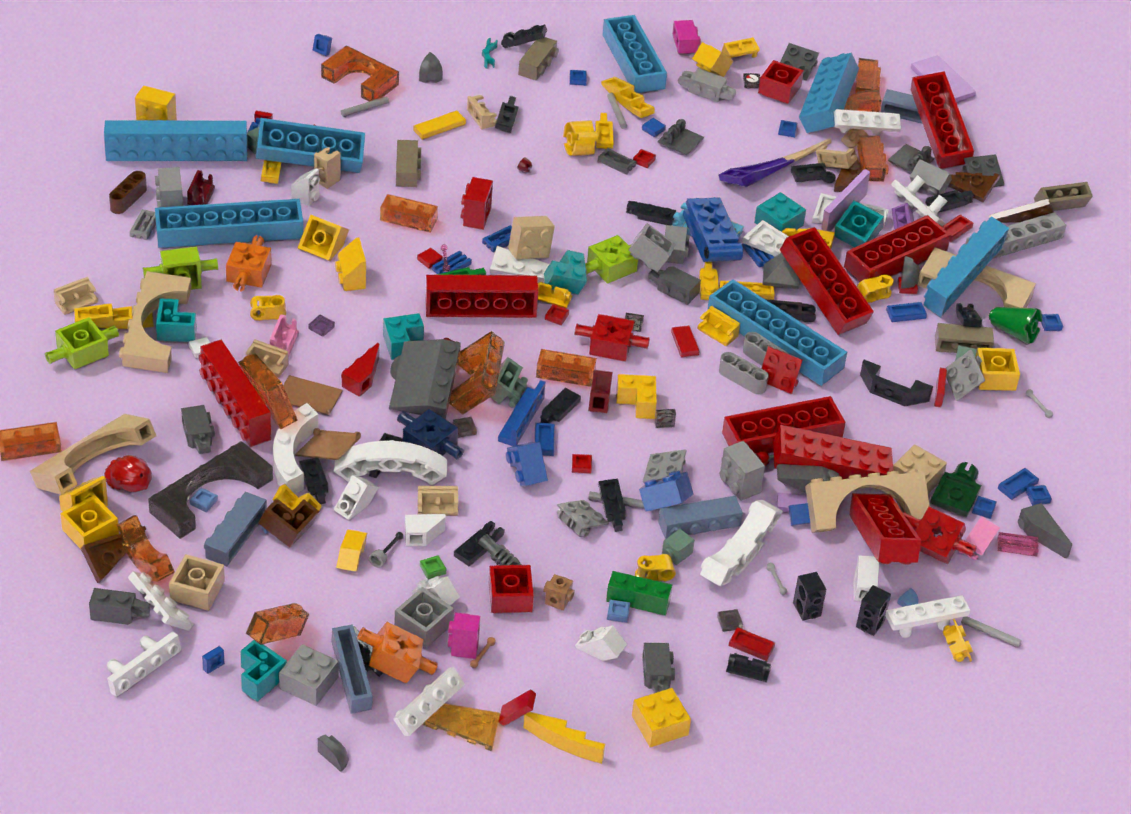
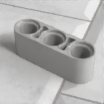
[743,332,789,365]
[719,352,768,394]

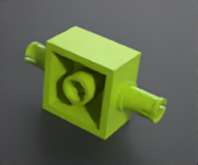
[585,235,638,284]
[143,247,218,290]
[45,317,119,370]

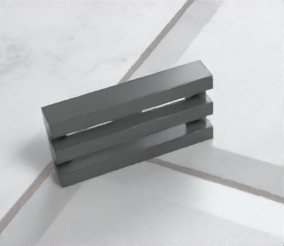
[598,148,636,175]

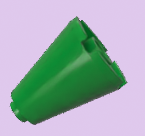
[989,307,1042,344]

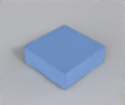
[190,488,218,512]
[607,600,630,623]

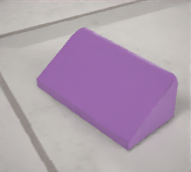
[892,203,914,229]

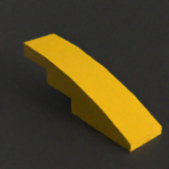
[601,76,655,118]
[74,303,154,329]
[523,712,605,764]

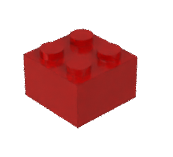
[758,60,804,104]
[461,177,493,230]
[488,565,534,613]

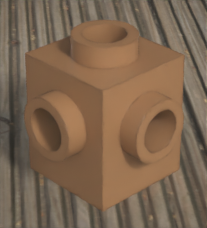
[543,574,575,611]

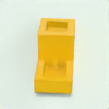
[272,484,322,511]
[336,529,368,572]

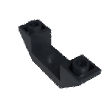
[860,359,933,406]

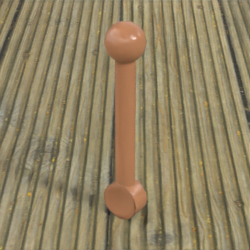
[470,637,496,668]

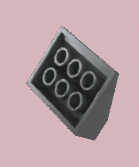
[389,339,461,420]

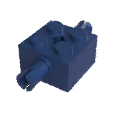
[397,409,464,460]

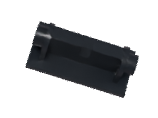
[726,653,771,682]

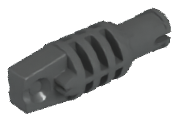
[478,534,522,565]

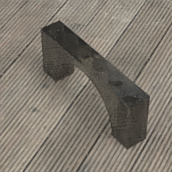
[148,441,273,539]

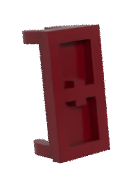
[187,170,215,206]

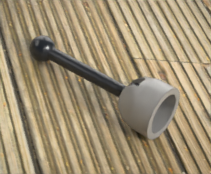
[369,532,404,568]

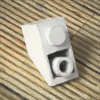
[291,169,320,206]
[334,475,379,520]
[405,514,446,546]
[853,556,879,601]
[412,576,460,605]
[575,625,627,661]

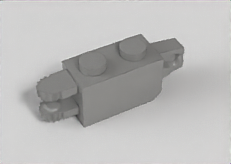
[677,68,736,102]

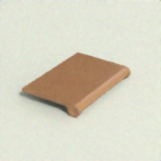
[274,375,343,415]
[295,428,361,460]

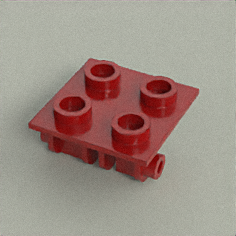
[761,346,803,394]

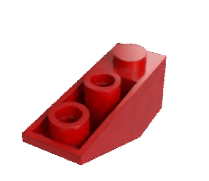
[341,343,380,397]

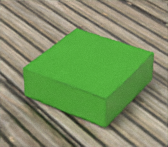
[420,555,447,579]

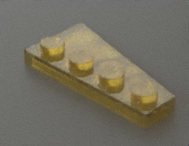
[422,703,500,751]

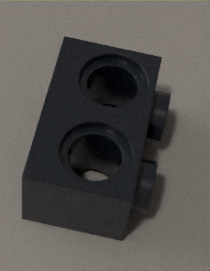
[793,572,827,621]
[856,585,891,636]

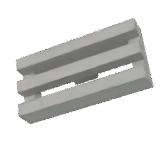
[130,209,156,240]

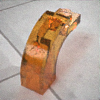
[844,90,882,112]
[117,515,175,582]

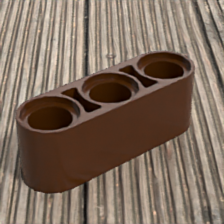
[109,171,147,214]

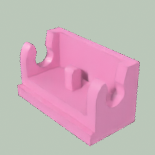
[270,314,299,357]
[958,516,1000,560]

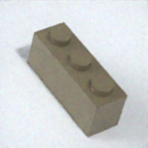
[518,37,559,81]
[396,140,421,187]
[1034,182,1093,211]
[935,323,994,353]

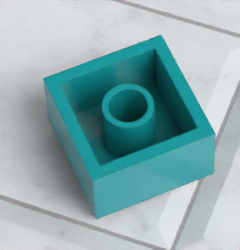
[754,192,806,232]
[834,200,884,248]

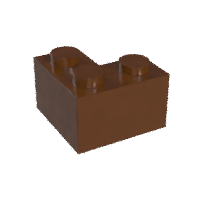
[258,498,320,548]

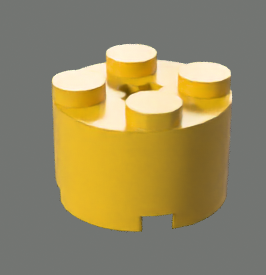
[563,120,598,156]

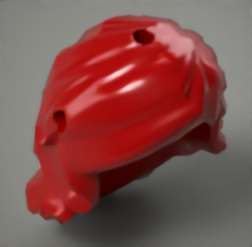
[104,455,152,492]

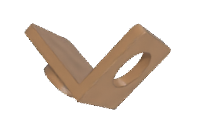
[841,129,873,148]

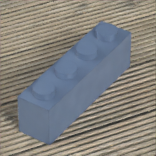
[881,89,923,124]
[204,491,267,566]
[658,496,743,539]
[331,624,373,714]

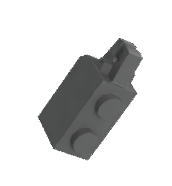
[648,267,701,305]
[181,405,215,454]
[89,588,151,625]
[642,643,675,693]

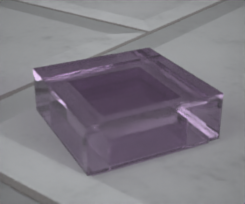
[308,314,335,337]

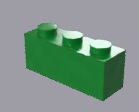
[606,571,672,616]

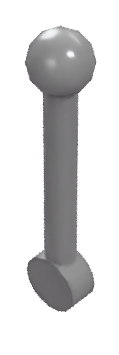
[1026,389,1053,418]
[767,563,787,595]

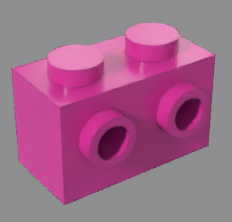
[672,20,701,54]
[448,613,480,659]

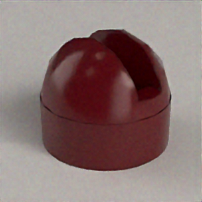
[517,157,532,173]

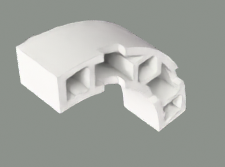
[273,403,319,494]
[334,440,447,485]
[700,500,783,586]

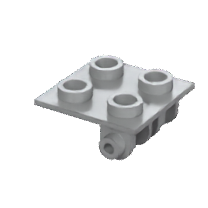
[946,350,985,401]
[643,449,687,483]
[556,500,609,537]

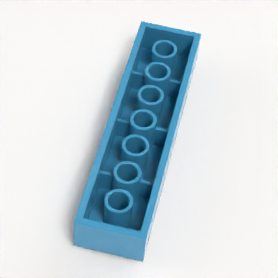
[104,120,247,161]
[155,199,304,248]
[707,279,847,386]

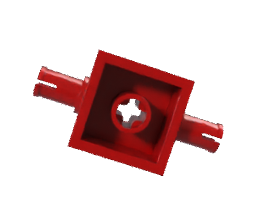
[574,314,650,362]
[903,506,977,564]

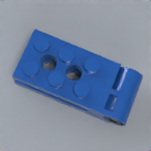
[683,197,743,262]

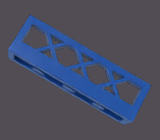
[498,380,546,446]

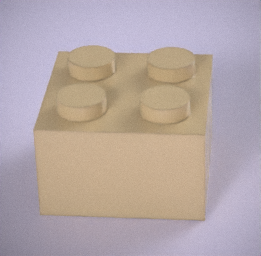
[508,216,555,259]
[893,444,947,494]
[169,554,225,611]

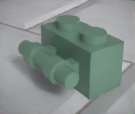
[484,357,528,407]

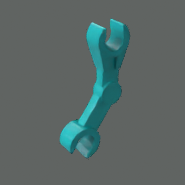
[482,38,498,69]

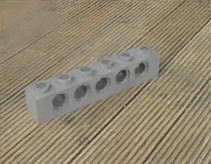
[965,212,1066,259]

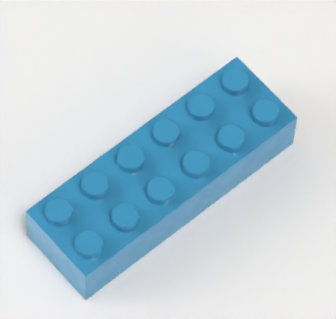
[602,15,667,93]
[799,52,859,133]
[255,118,365,173]
[923,216,1009,317]

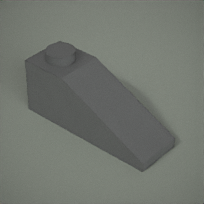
[777,464,839,492]
[1018,503,1072,558]

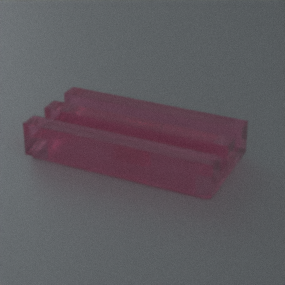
[997,532,1039,556]

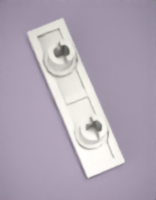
[834,109,901,135]
[891,175,948,227]
[885,595,970,638]
[107,631,182,697]
[393,667,465,736]

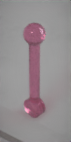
[441,244,450,272]

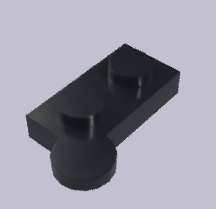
[791,163,836,183]

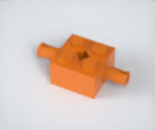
[226,235,272,292]
[357,622,438,684]

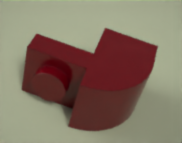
[588,370,613,413]

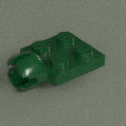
[930,462,982,517]

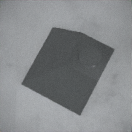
[763,253,800,289]

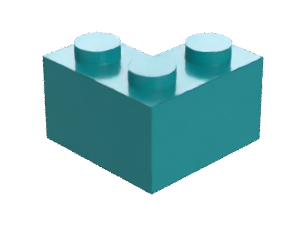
[544,250,587,295]
[156,299,197,342]
[383,313,424,360]
[240,639,287,702]

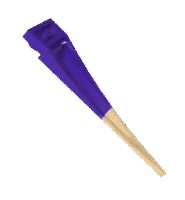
[718,138,832,187]

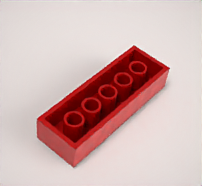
[910,71,974,169]
[844,215,951,281]
[779,227,874,335]
[425,275,539,318]
[199,339,271,447]
[722,396,846,454]
[773,425,894,480]
[849,493,921,565]

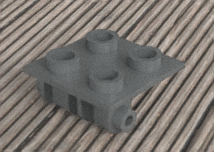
[780,43,819,81]
[658,119,704,155]
[888,144,935,173]
[962,154,1005,187]

